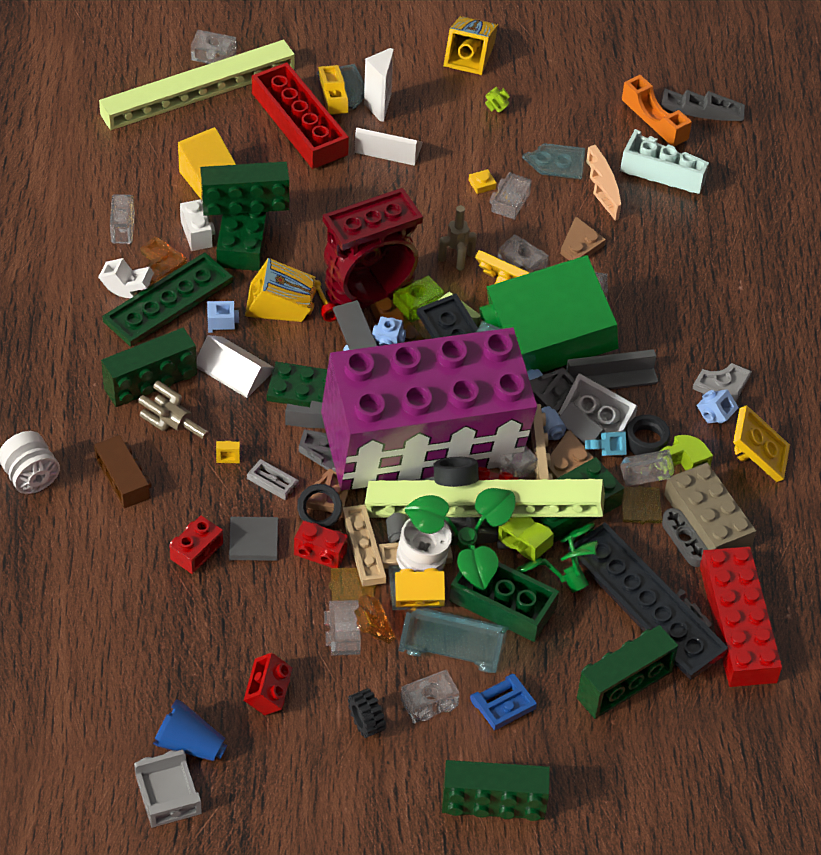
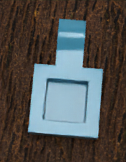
[585,432,627,456]

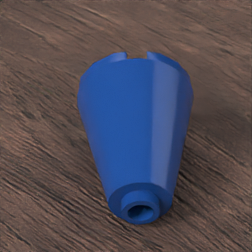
[153,699,227,761]

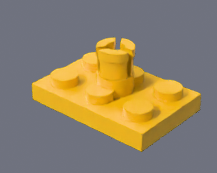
[475,250,529,284]
[733,405,790,482]

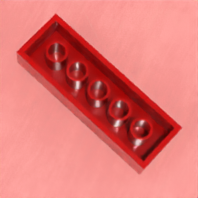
[252,62,349,169]
[700,547,782,687]

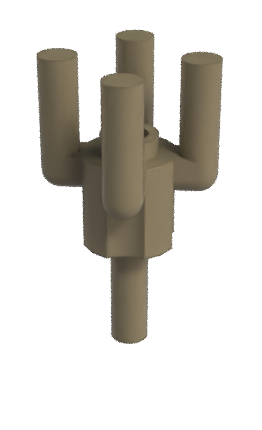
[438,205,477,270]
[138,381,209,440]

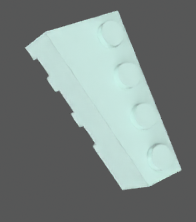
[620,129,709,194]

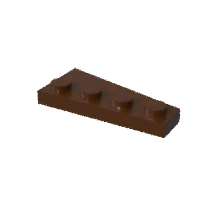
[369,297,425,342]

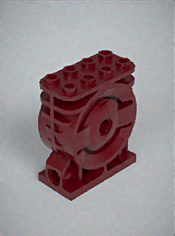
[323,188,423,309]

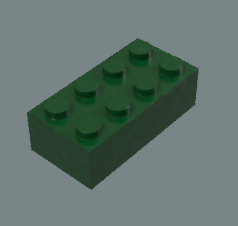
[200,161,289,216]
[216,212,269,271]
[101,327,197,407]
[532,457,625,543]
[449,562,559,642]
[577,625,678,719]
[442,760,550,821]

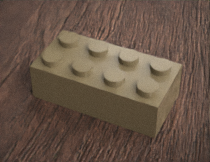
[664,463,756,550]

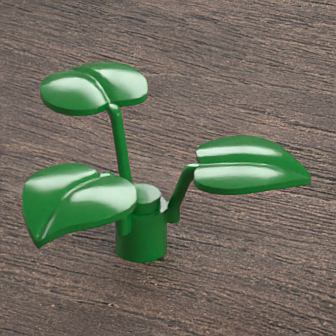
[405,488,516,590]
[515,523,599,593]

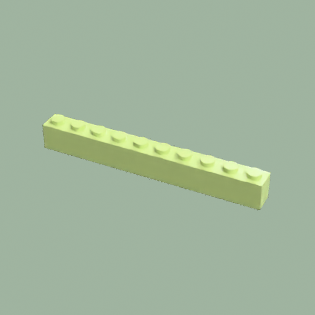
[99,40,295,130]
[365,479,605,518]

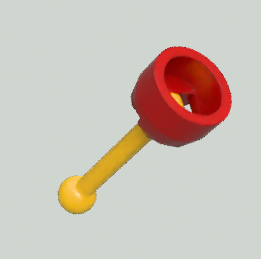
[314,280,336,322]

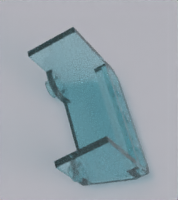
[398,607,509,673]

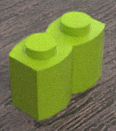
[498,517,554,561]

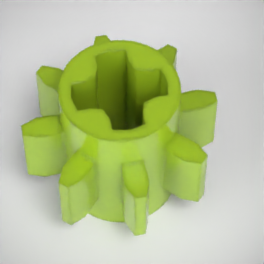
[485,87,510,112]

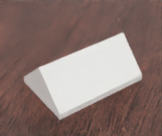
[364,48,394,122]
[355,128,422,166]
[197,335,274,398]
[558,374,637,433]

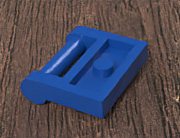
[470,673,537,731]

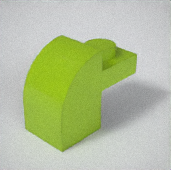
[657,435,713,471]

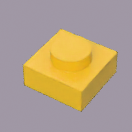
[469,169,497,194]
[216,441,240,463]

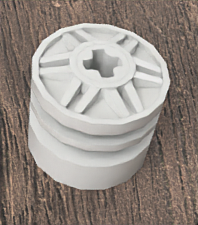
[0,431,60,494]
[396,519,452,572]

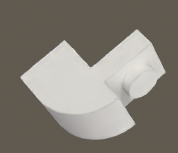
[98,258,154,298]

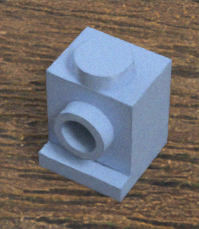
[207,301,239,333]

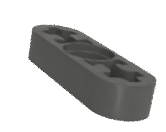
[662,508,708,567]

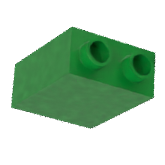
[479,255,618,373]

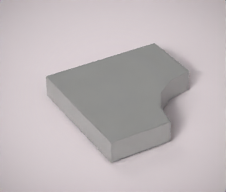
[693,363,752,402]

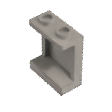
[134,750,202,828]

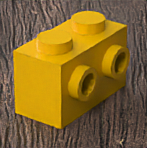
[395,568,445,607]

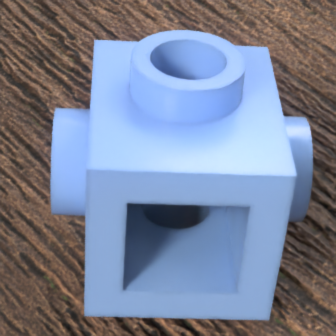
[372,317,406,346]
[697,389,739,423]

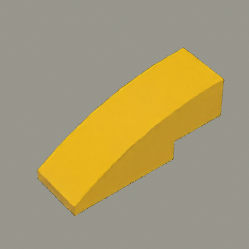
[318,65,348,114]

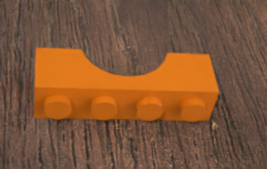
[622,75,692,147]

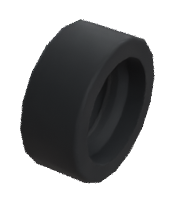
[626,414,670,458]
[433,457,479,487]
[297,484,342,528]

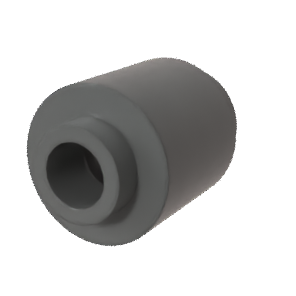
[386,512,409,543]

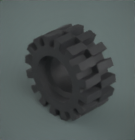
[348,688,386,738]

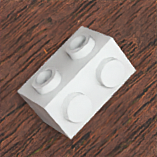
[180,199,215,251]

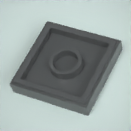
[229,517,278,561]

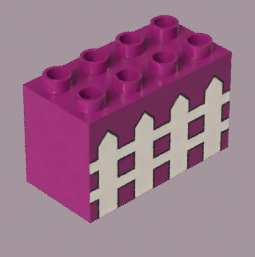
[321,327,537,491]

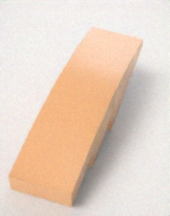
[586,145,621,221]

